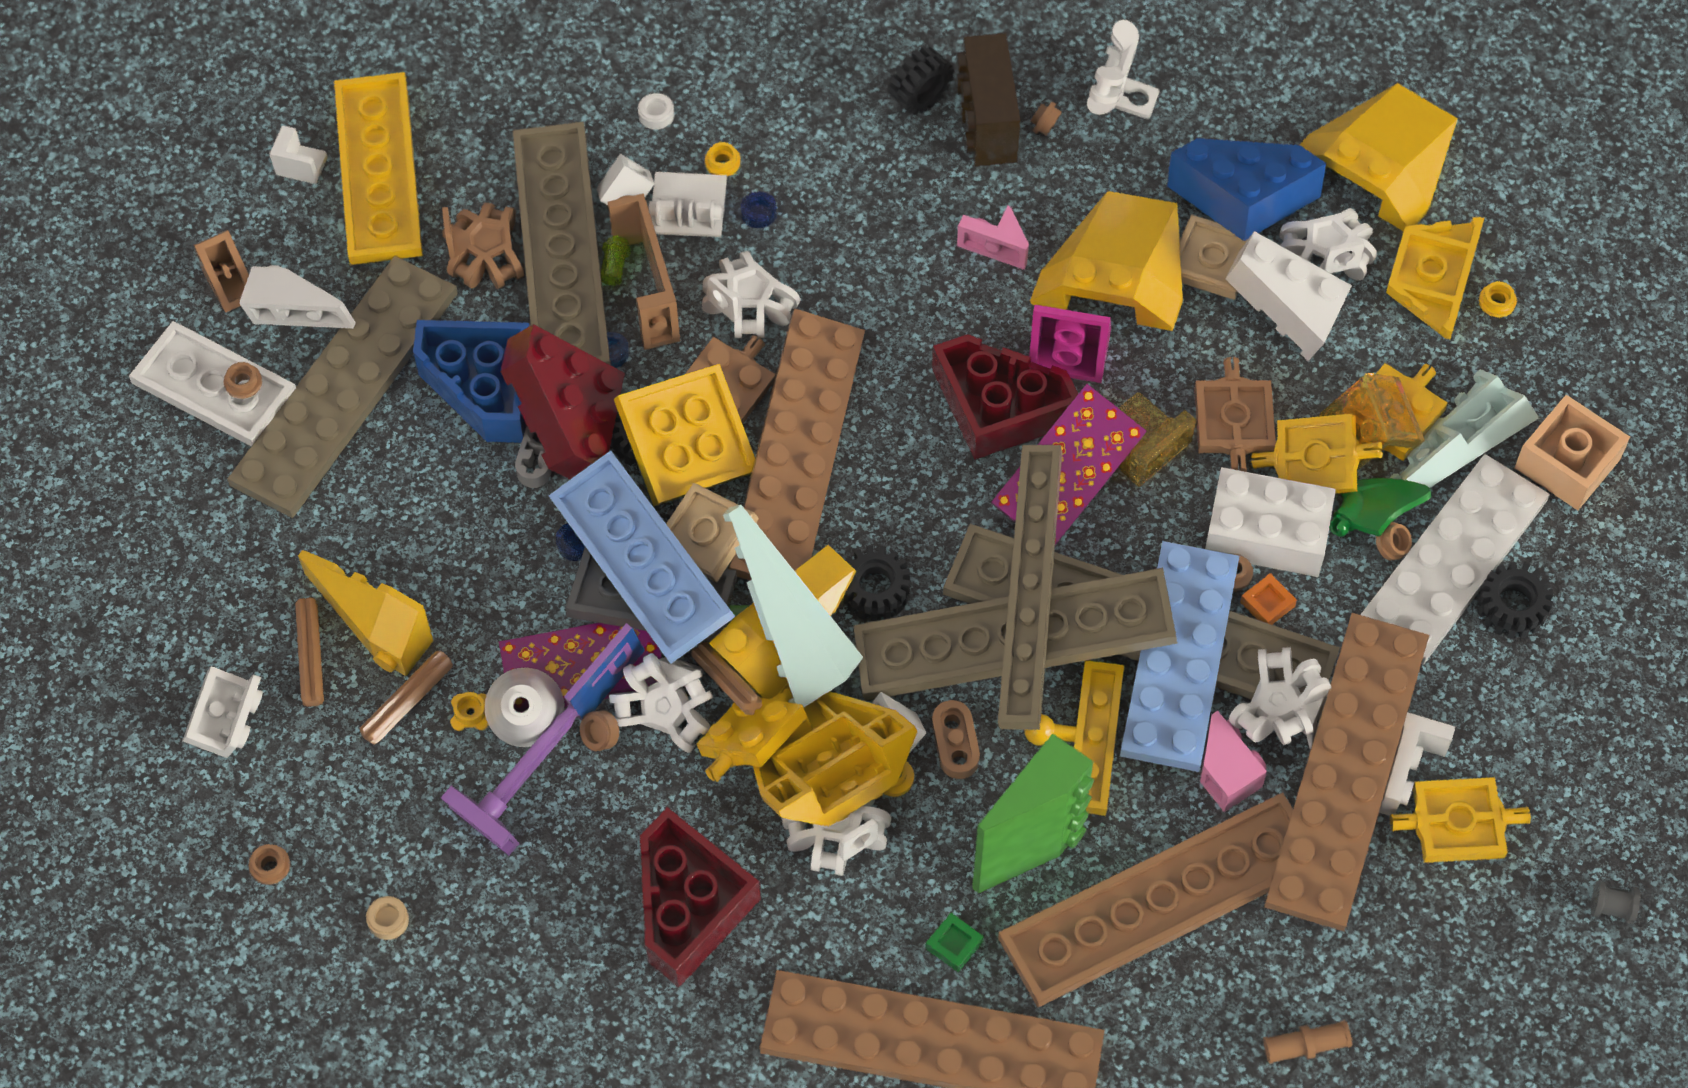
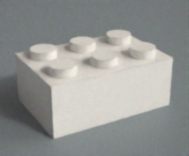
[1205,467,1336,577]

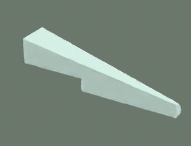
[1390,369,1539,488]
[723,504,863,707]

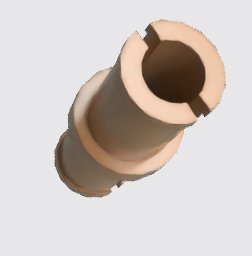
[1263,1020,1352,1064]

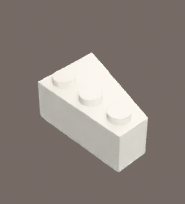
[1226,231,1352,361]

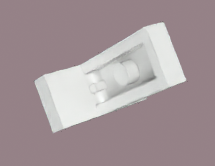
[1379,712,1455,816]

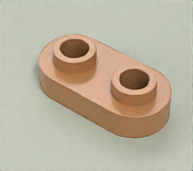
[932,700,980,779]

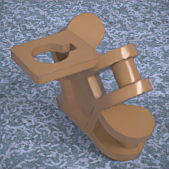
[442,202,524,289]

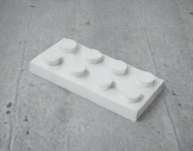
[129,321,296,446]

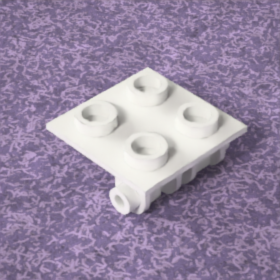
[649,172,727,237]

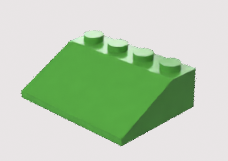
[972,733,1094,893]

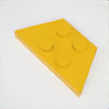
[1386,217,1484,339]

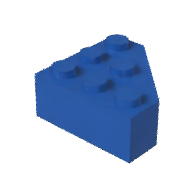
[1167,138,1326,241]
[413,320,530,443]

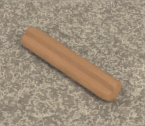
[295,597,324,707]
[692,642,762,715]
[360,650,453,745]

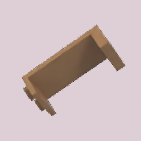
[608,193,680,350]

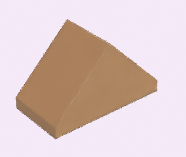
[194,230,249,313]

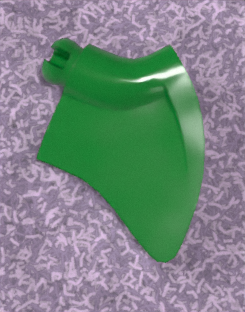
[1329,478,1431,537]

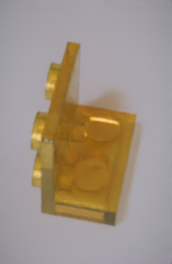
[1319,373,1425,471]
[1118,392,1196,487]

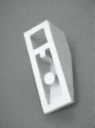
[239,265,356,328]

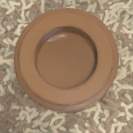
[580,710,619,751]

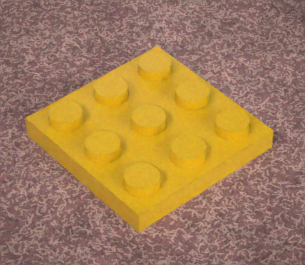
[614,364,755,506]

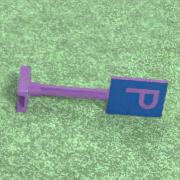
[441,623,645,856]

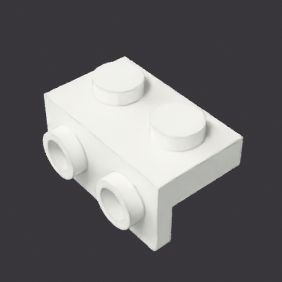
[182,666,263,758]

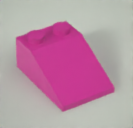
[1029,305,1111,383]

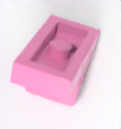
[957,206,1029,270]

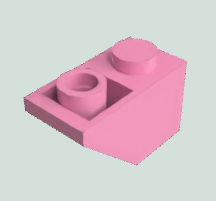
[1200,711,1267,812]

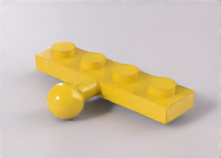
[1024,660,1124,816]

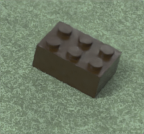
[956,33,1020,167]

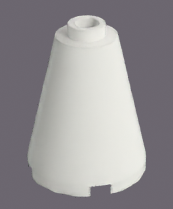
[485,668,564,747]

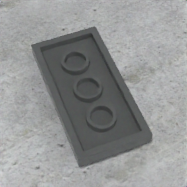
[565,547,737,642]

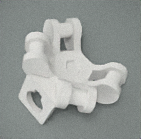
[1087,20,1159,119]
[1280,208,1377,280]
[702,251,800,338]
[1229,647,1331,749]
[609,653,714,753]
[782,799,891,876]

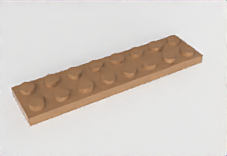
[728,308,865,580]
[1264,613,1429,932]
[998,792,1293,1008]
[760,970,1105,1088]

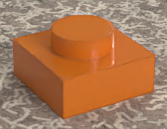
[1240,573,1297,625]

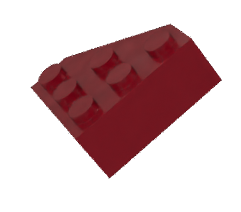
[501,324,625,480]
[932,334,1078,460]
[640,807,761,988]

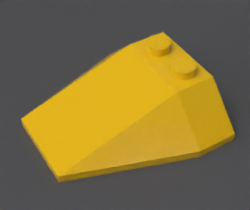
[1300,83,1458,232]
[1030,191,1183,331]
[753,691,918,827]

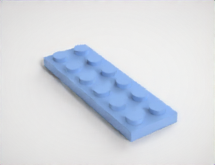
[548,450,735,664]
[1120,541,1239,772]

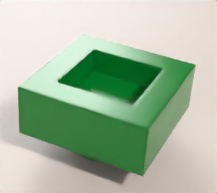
[925,913,984,972]

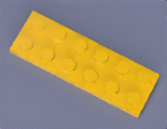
[334,72,423,265]

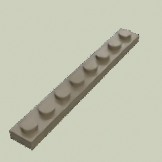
[998,445,1062,730]

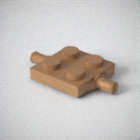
[684,336,776,425]
[1194,357,1276,472]

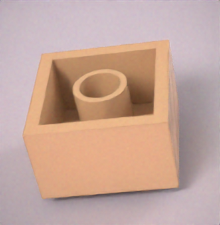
[1514,395,1630,510]

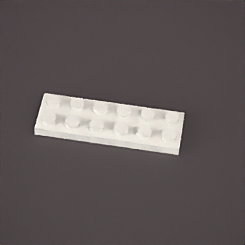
[1361,454,1550,665]

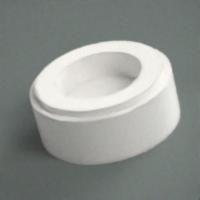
[638,93,674,130]

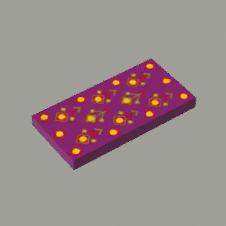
[991,384,1147,545]
[499,623,662,713]

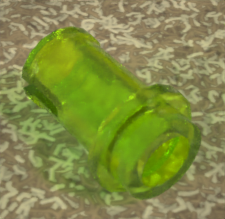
[600,236,631,286]

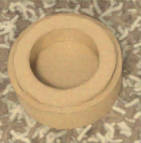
[366,896,409,940]

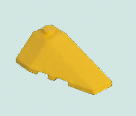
[709,545,856,699]
[298,550,434,676]

